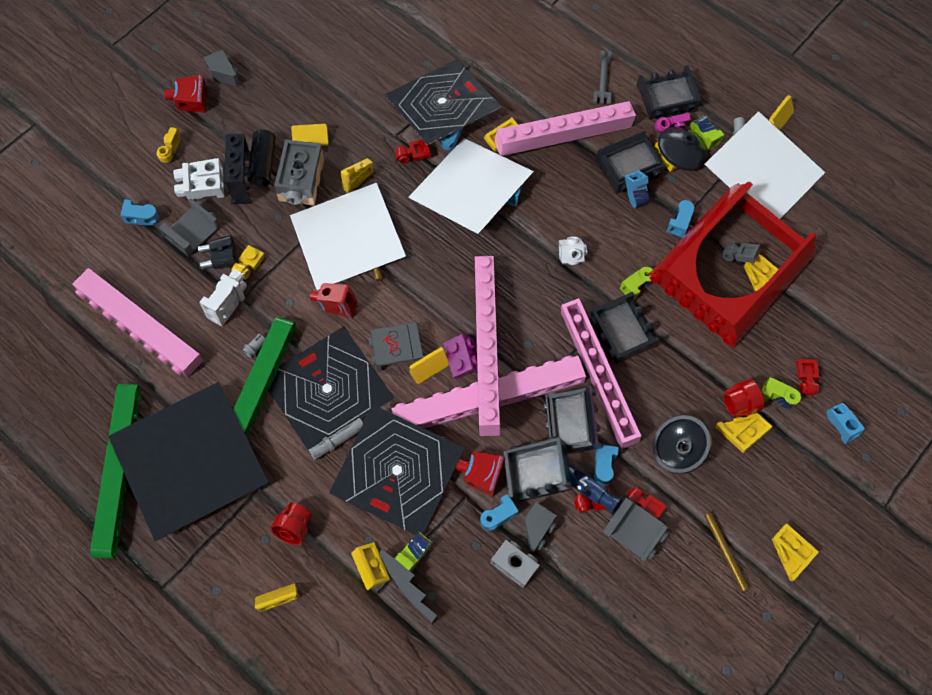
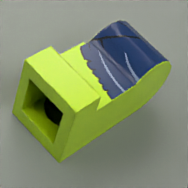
[691,116,724,151]
[619,267,652,300]
[761,377,801,409]
[395,532,433,572]

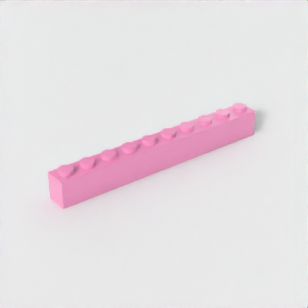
[475,256,500,436]
[391,356,586,429]

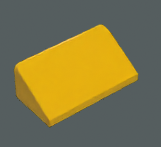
[769,95,794,131]
[291,124,329,146]
[409,347,449,384]
[352,542,390,590]
[255,583,299,612]

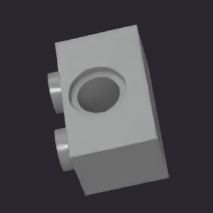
[490,540,539,588]

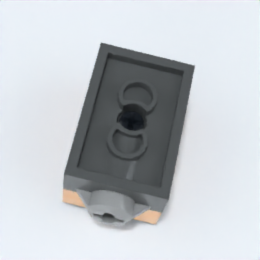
[274,139,324,205]

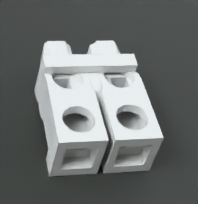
[174,158,225,200]
[200,270,247,327]

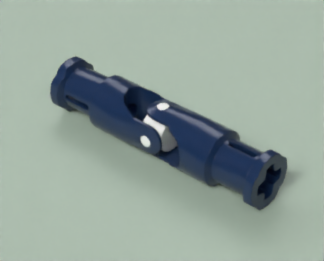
[546,455,623,514]

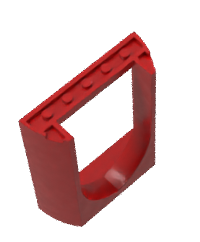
[647,182,817,348]

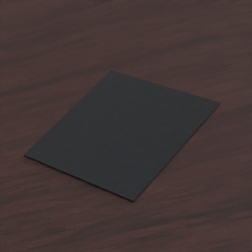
[108,382,269,542]

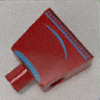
[164,75,207,113]
[310,283,358,318]
[455,452,504,497]

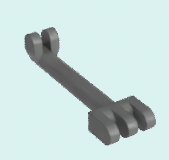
[593,50,611,105]

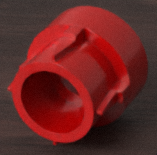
[723,379,764,418]
[270,502,312,545]

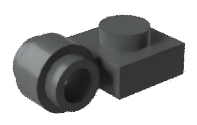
[723,243,761,263]

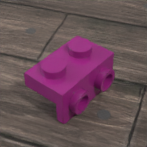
[443,334,478,379]

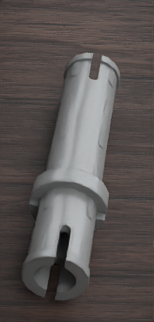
[308,418,363,460]

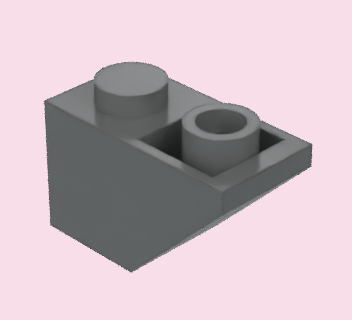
[203,50,240,86]
[524,502,557,554]

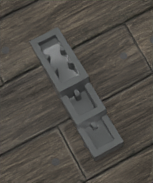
[379,550,437,624]

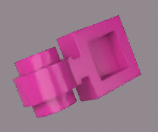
[655,113,690,133]

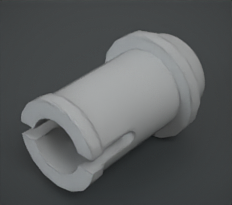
[733,117,745,136]
[243,334,265,358]

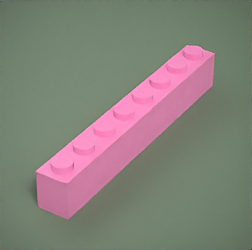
[495,101,636,156]
[72,268,203,378]
[561,299,641,449]

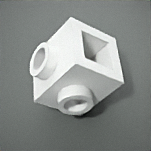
[559,237,587,265]

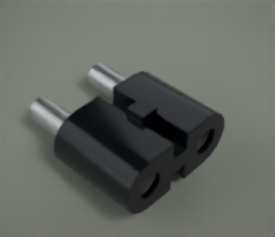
[198,235,237,269]

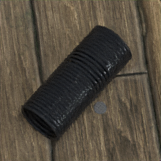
[247,129,276,187]

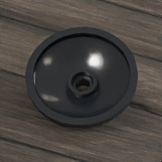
[658,126,708,171]
[653,415,712,474]

